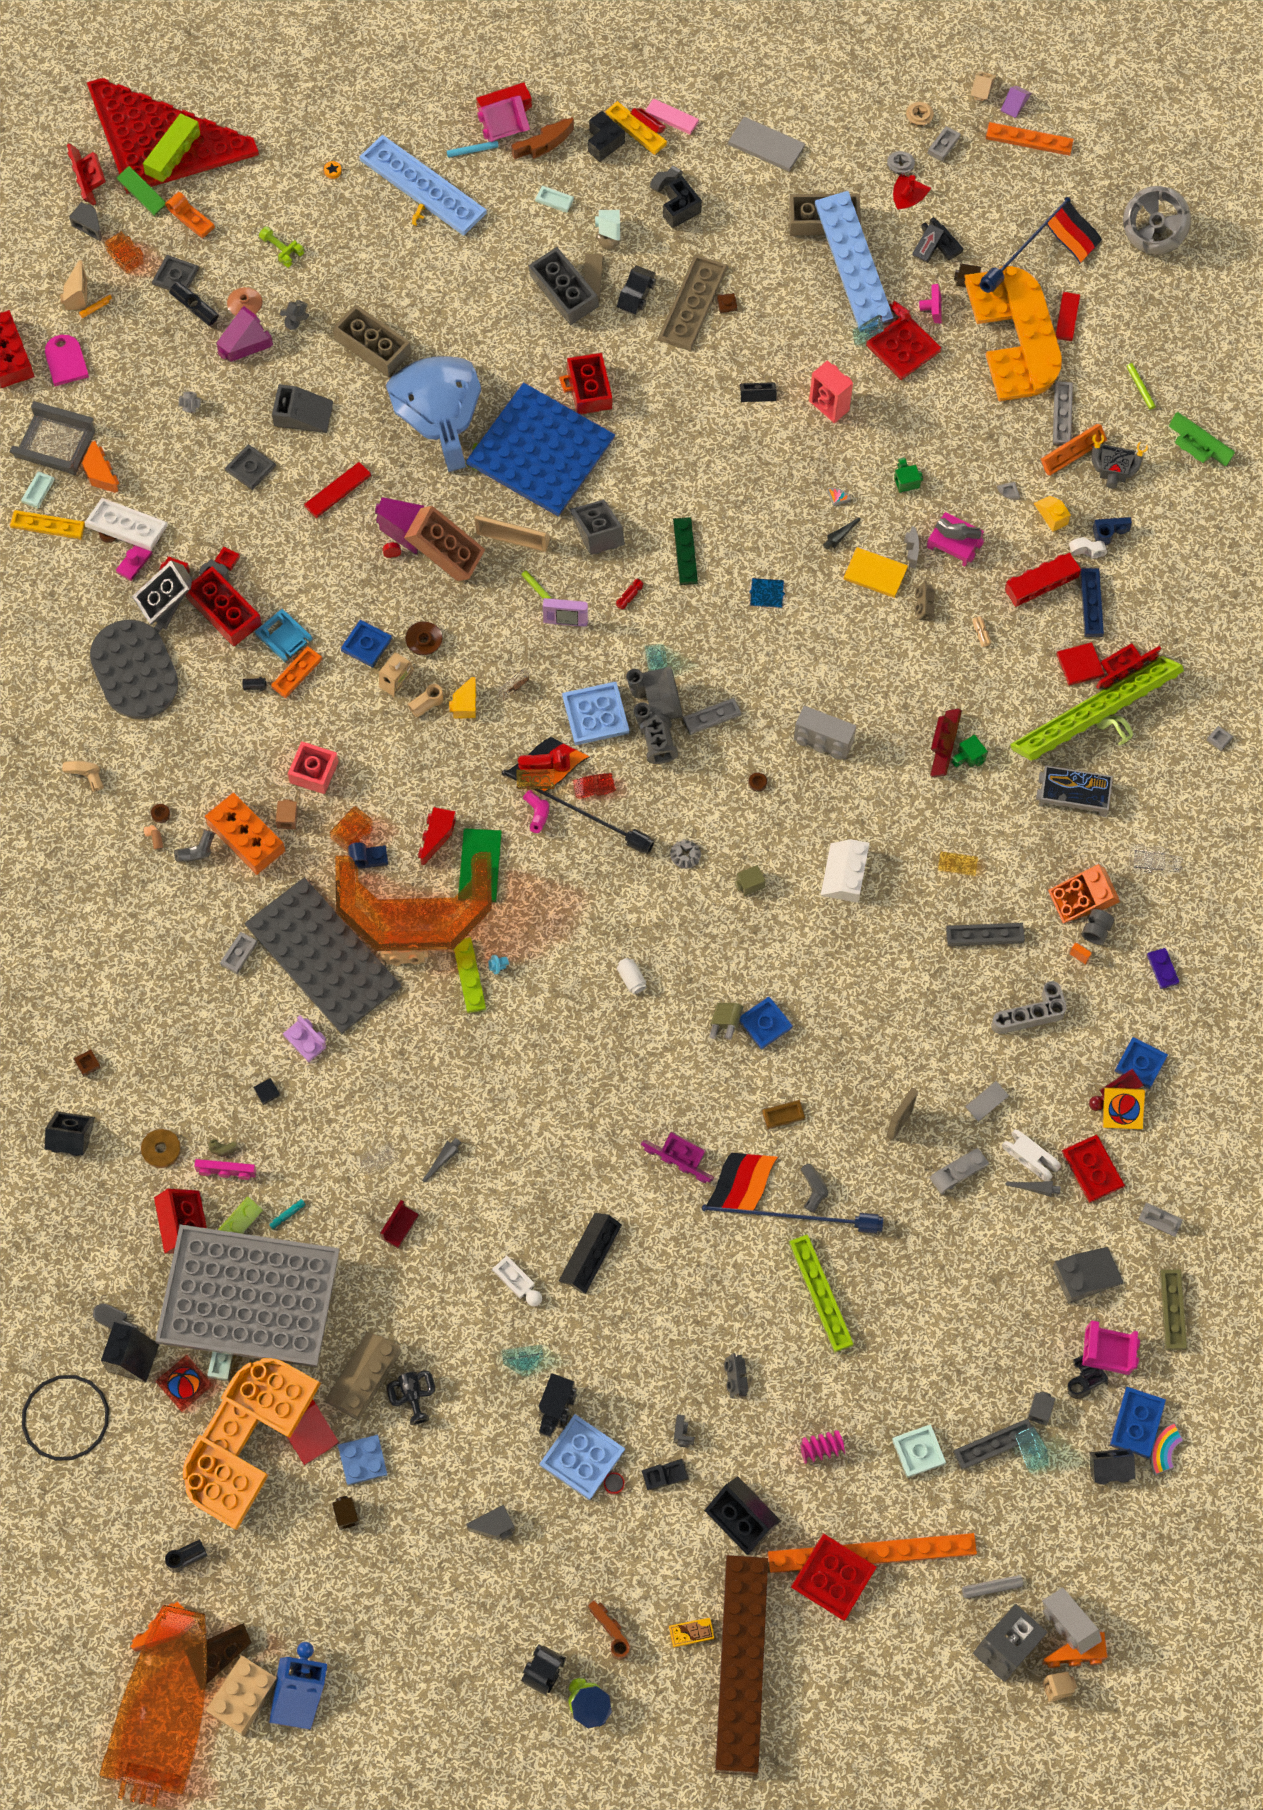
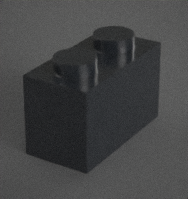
[1089,1448,1136,1485]

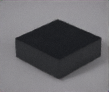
[253,1078,280,1105]

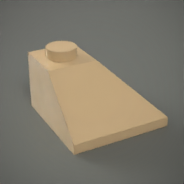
[60,260,87,310]

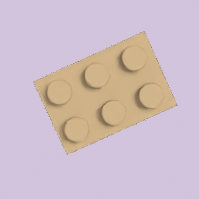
[205,1655,277,1736]

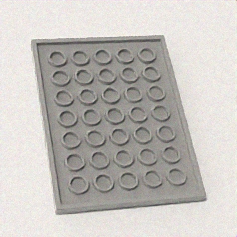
[155,1225,340,1368]

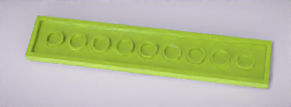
[1010,656,1184,761]

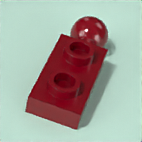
[1089,1068,1143,1111]

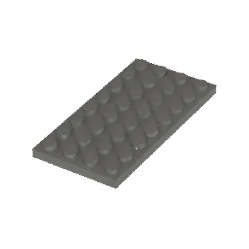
[244,877,402,1035]

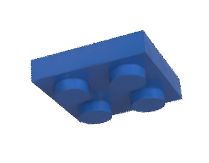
[341,620,392,668]
[739,997,793,1050]
[1115,1037,1168,1089]

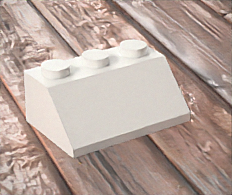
[821,839,869,903]

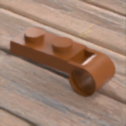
[588,1600,630,1660]

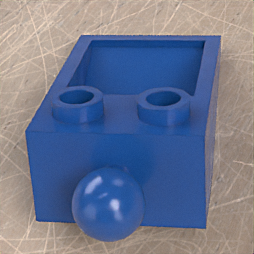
[269,1642,327,1730]

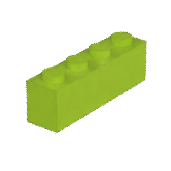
[143,113,200,182]

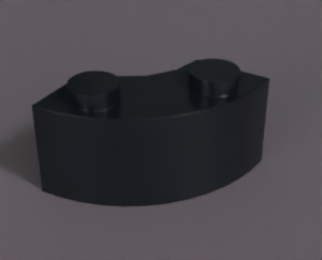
[617,265,656,315]

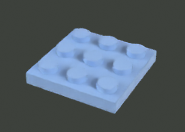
[562,682,630,745]
[539,1414,625,1500]

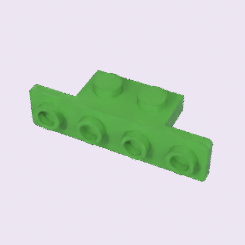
[1169,412,1235,466]

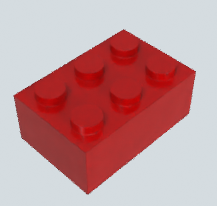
[567,353,612,414]

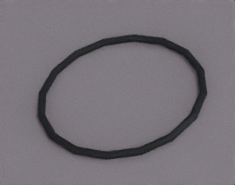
[22,1375,109,1461]

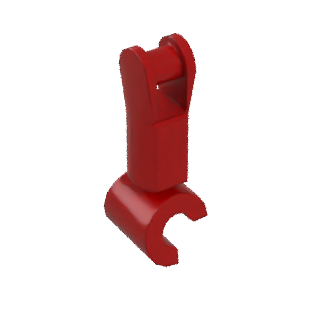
[517,750,570,772]

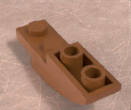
[511,117,574,159]

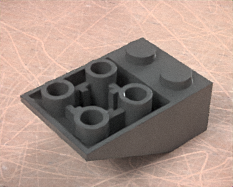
[272,384,333,433]

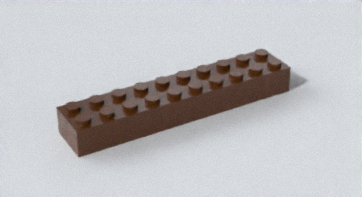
[715,1555,768,1776]

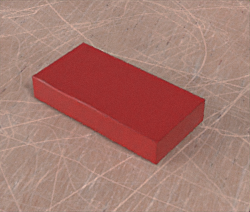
[630,107,666,133]

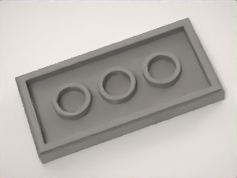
[728,117,805,172]

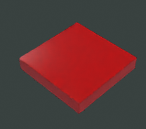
[1056,642,1104,686]

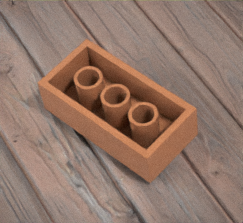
[404,506,485,581]

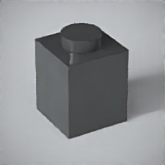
[1027,1392,1055,1426]

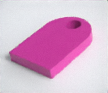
[45,335,89,386]

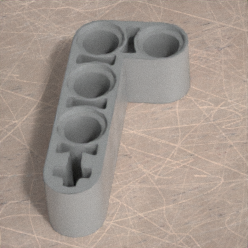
[991,981,1067,1034]

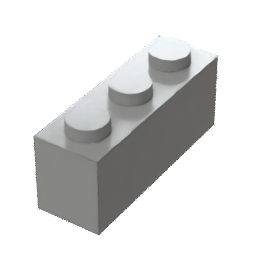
[1042,1588,1102,1655]

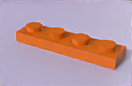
[1041,424,1107,476]

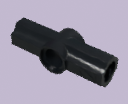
[169,281,219,327]

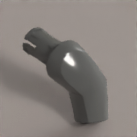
[935,518,982,541]
[174,829,216,862]
[801,1164,829,1213]

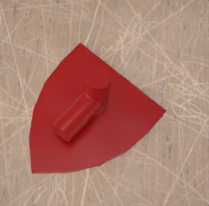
[893,174,931,210]

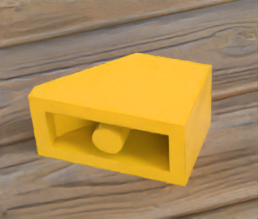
[1034,496,1071,532]
[449,677,476,719]

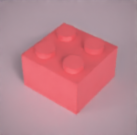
[288,741,338,794]

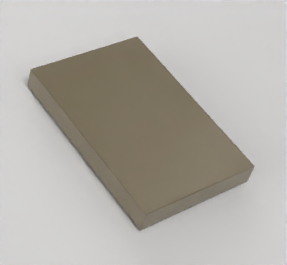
[886,1087,918,1140]

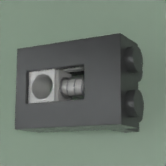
[973,1604,1048,1682]

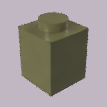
[735,865,766,896]

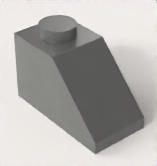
[69,202,102,241]
[466,1505,515,1540]

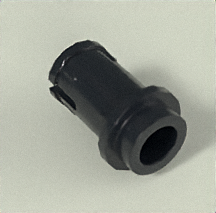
[242,676,267,691]

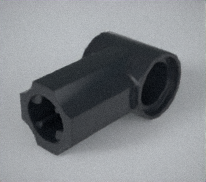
[165,1539,208,1573]

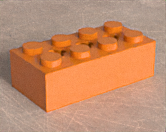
[205,792,285,875]

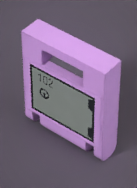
[543,598,588,626]

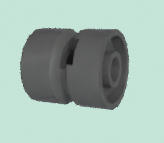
[1081,909,1115,945]

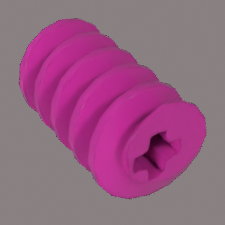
[800,1430,845,1464]

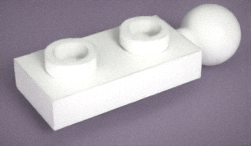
[492,1256,542,1307]

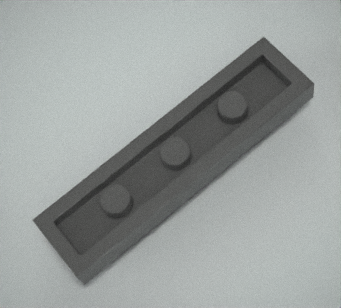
[946,923,1025,946]
[953,1418,1037,1470]

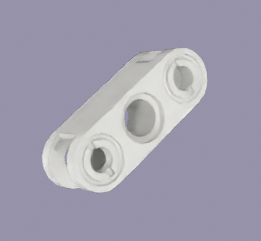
[1002,1130,1061,1181]

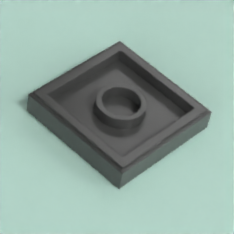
[152,255,199,291]
[224,444,276,490]

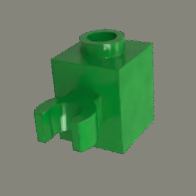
[894,457,923,493]
[952,734,988,768]

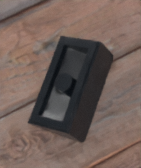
[740,382,777,402]

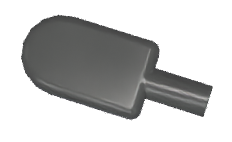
[93,1303,138,1329]

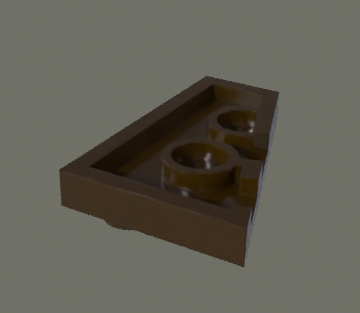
[185,1623,252,1689]

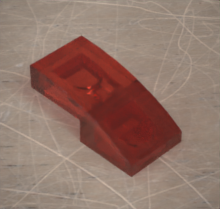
[573,773,616,799]

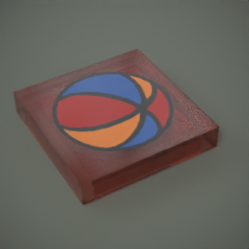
[155,1355,213,1412]

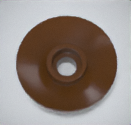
[405,621,442,655]

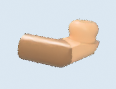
[144,825,163,850]

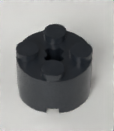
[521,1644,566,1696]

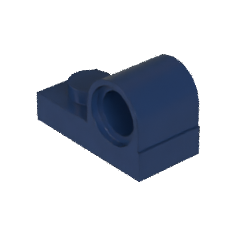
[1093,517,1132,546]
[348,842,388,870]

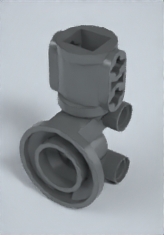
[626,666,683,764]

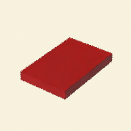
[1061,1134,1125,1203]

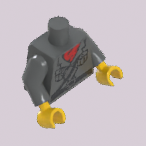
[1091,434,1148,489]

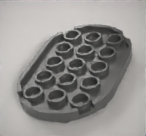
[90,620,178,719]

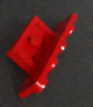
[67,143,106,205]
[1096,643,1162,689]

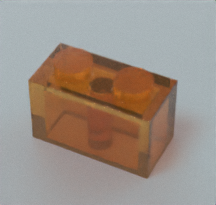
[104,231,144,274]
[329,806,373,852]

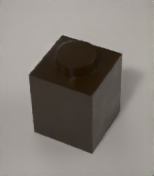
[954,263,981,288]
[332,1496,360,1530]

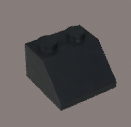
[44,1111,95,1156]

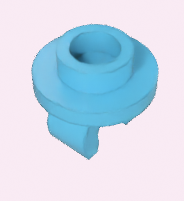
[488,955,509,974]

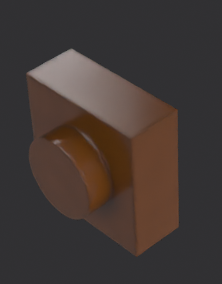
[717,293,737,313]
[74,1049,101,1077]

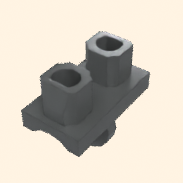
[280,300,309,330]

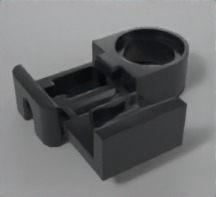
[1068,1355,1108,1399]

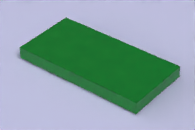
[458,828,502,903]

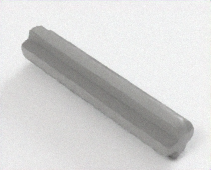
[962,1575,1023,1598]

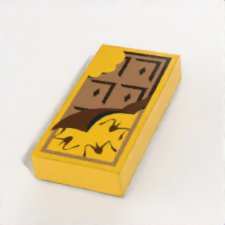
[669,1618,714,1648]

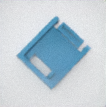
[255,609,313,663]

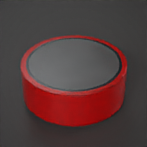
[604,1473,624,1494]

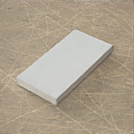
[85,498,168,551]

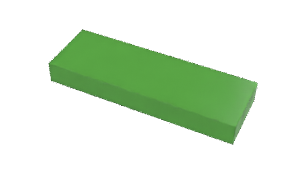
[117,166,166,216]

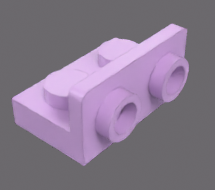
[283,1015,326,1063]

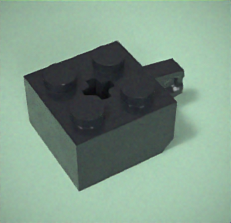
[538,1373,577,1438]

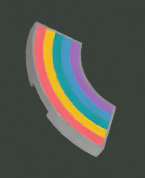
[1151,1422,1184,1476]

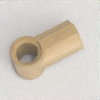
[407,684,444,718]

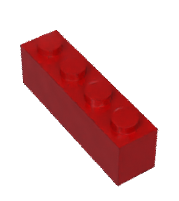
[1005,552,1081,607]

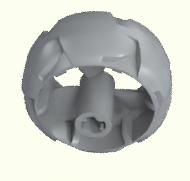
[1123,186,1191,255]

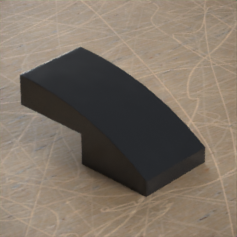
[641,1459,689,1491]

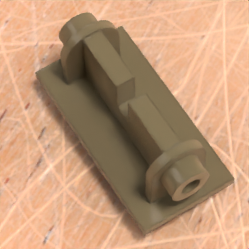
[915,581,934,621]

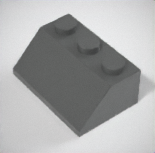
[132,561,192,625]

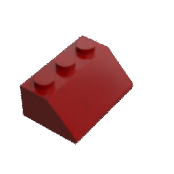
[154,1188,207,1254]

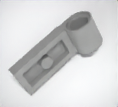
[930,1148,989,1195]

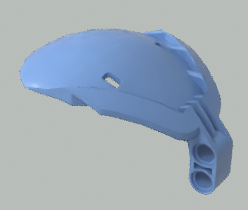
[386,356,481,472]

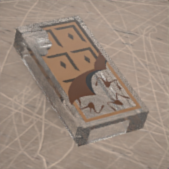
[498,668,530,702]

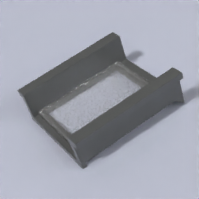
[10,401,96,476]

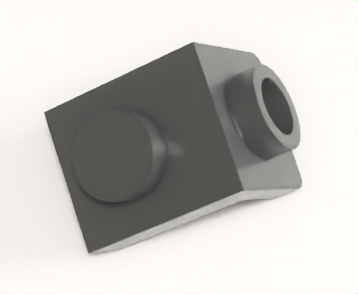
[199,559,230,581]

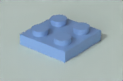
[338,1435,387,1486]

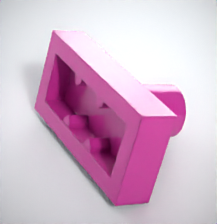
[919,284,942,324]
[116,545,152,581]

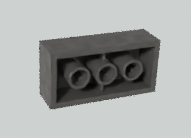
[528,247,599,325]

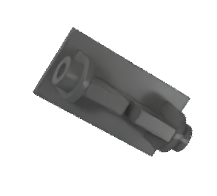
[724,1353,749,1398]

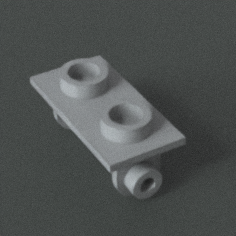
[1138,1203,1183,1237]

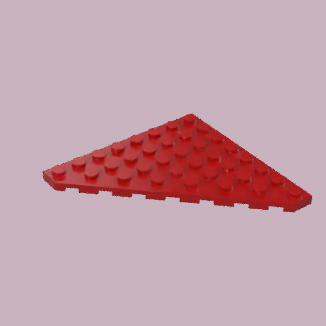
[86,78,259,194]

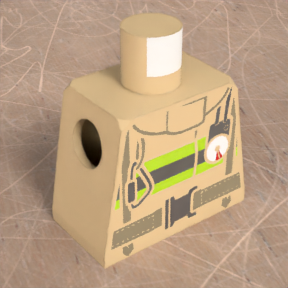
[379,652,414,697]

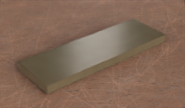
[658,254,728,351]

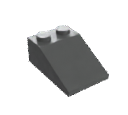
[570,499,625,555]
[1052,1247,1124,1304]

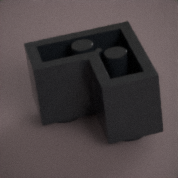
[588,111,625,162]
[663,176,702,229]

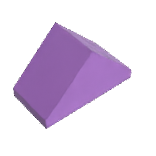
[1001,86,1032,118]

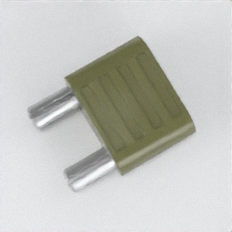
[709,1003,743,1040]

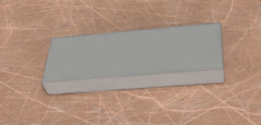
[683,698,741,735]

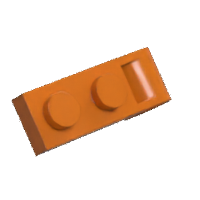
[165,192,215,239]

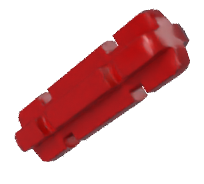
[889,301,911,320]
[616,578,644,610]

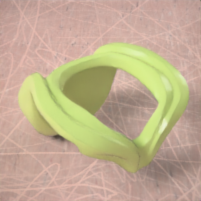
[1096,715,1133,745]

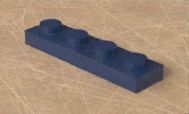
[1080,568,1104,637]

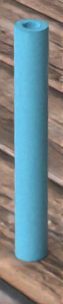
[447,141,498,157]

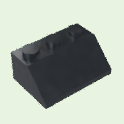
[704,1476,781,1555]

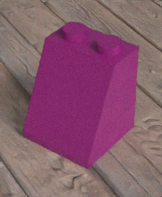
[375,497,424,554]

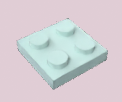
[892,1424,946,1478]

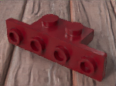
[930,708,962,778]

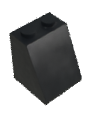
[101,1322,159,1383]

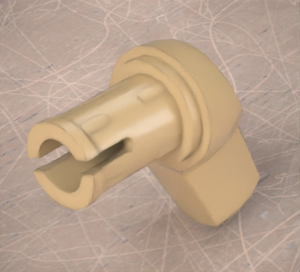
[62,760,104,792]

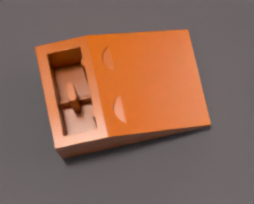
[1048,864,1120,923]

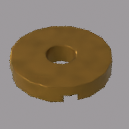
[141,1129,181,1168]

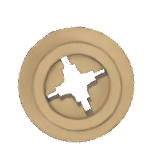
[906,102,934,127]

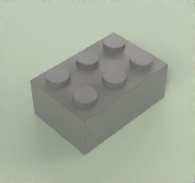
[794,706,857,760]

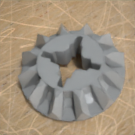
[887,151,915,176]
[670,839,701,868]

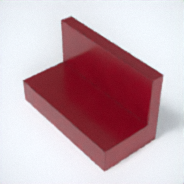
[380,1200,419,1249]

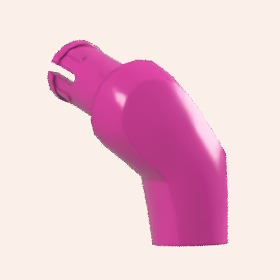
[523,790,550,833]

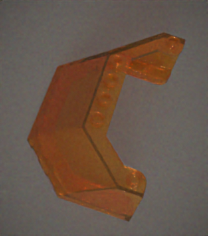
[335,852,493,951]

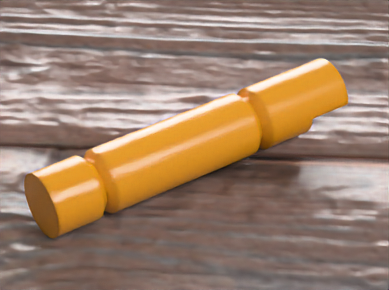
[79,294,112,319]

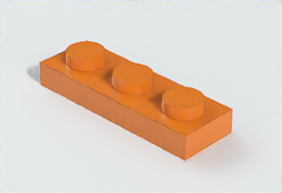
[271,646,322,698]

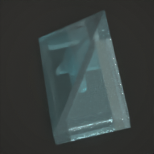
[853,314,884,345]
[645,644,667,671]
[502,1345,544,1377]
[1015,1427,1049,1473]

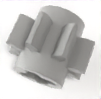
[178,391,201,412]

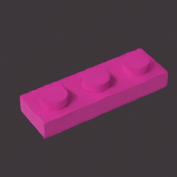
[194,1159,256,1180]

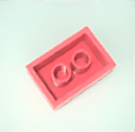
[809,360,853,423]

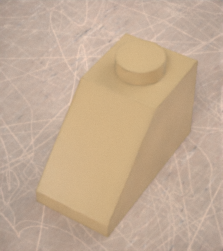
[971,71,996,101]
[1042,1672,1077,1703]

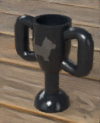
[386,1370,436,1425]

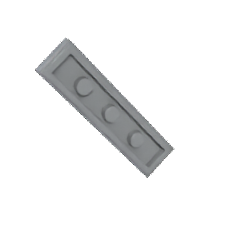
[1053,381,1073,446]

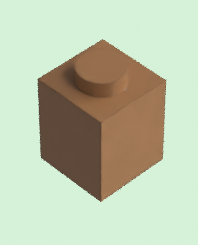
[276,799,298,829]

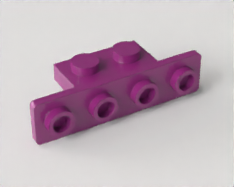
[640,1132,714,1183]

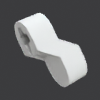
[1069,537,1107,559]

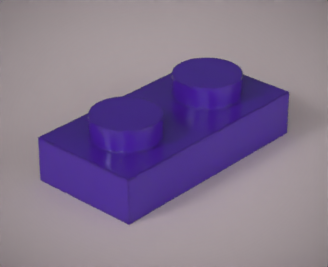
[1147,948,1179,989]

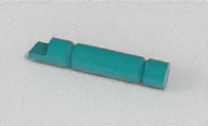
[269,1199,306,1230]

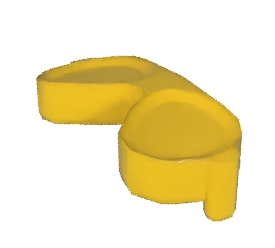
[412,204,425,226]

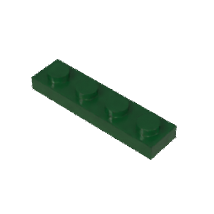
[673,517,698,585]

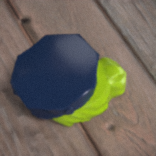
[568,1678,612,1728]

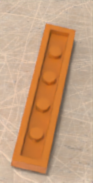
[986,122,1074,156]

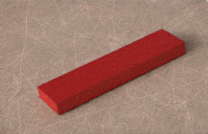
[304,462,371,518]

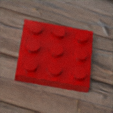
[866,317,942,381]
[791,1533,877,1621]

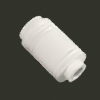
[617,958,646,994]

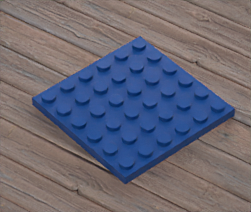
[466,382,615,517]

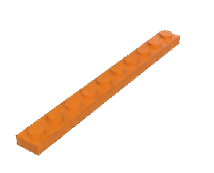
[768,1533,977,1573]

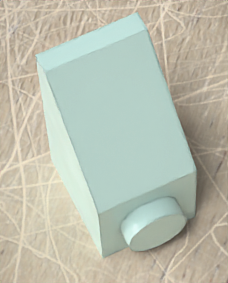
[595,210,620,240]

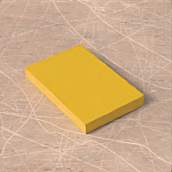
[843,547,908,598]

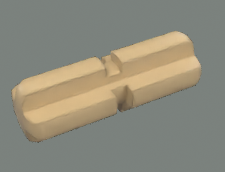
[973,616,991,647]

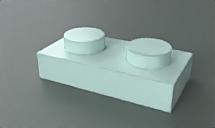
[207,1352,234,1381]

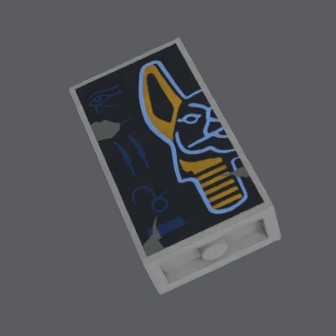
[1036,765,1113,817]

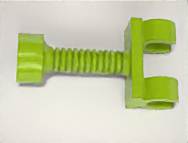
[259,226,305,268]

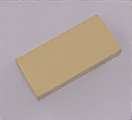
[474,515,550,552]

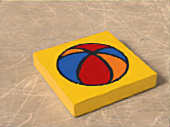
[1103,1088,1145,1129]

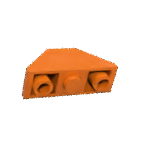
[82,441,119,493]

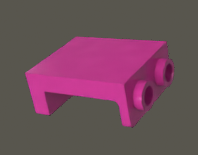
[477,96,530,142]
[926,512,985,567]
[1082,1320,1140,1375]

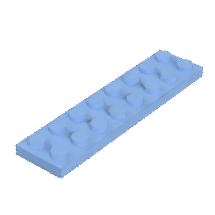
[359,135,487,236]
[815,191,893,330]

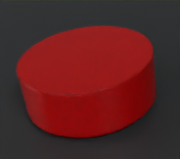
[382,542,401,558]

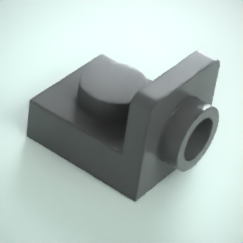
[673,1414,695,1448]

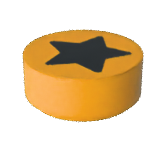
[324,161,342,179]

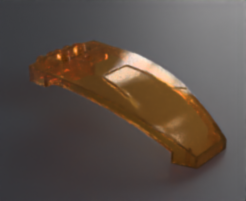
[99,1605,207,1807]

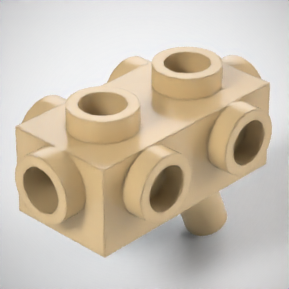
[381,933,429,966]

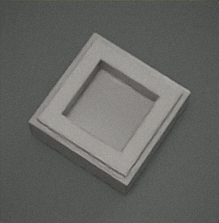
[1206,726,1233,751]

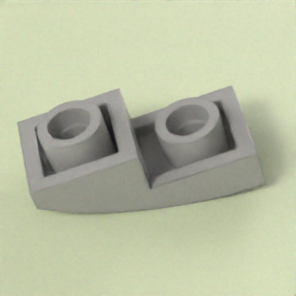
[904,526,919,569]
[965,1081,1009,1122]

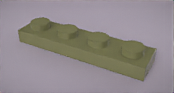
[1160,1269,1187,1350]

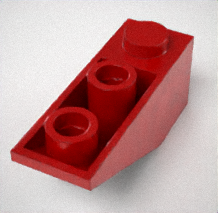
[418,807,456,865]

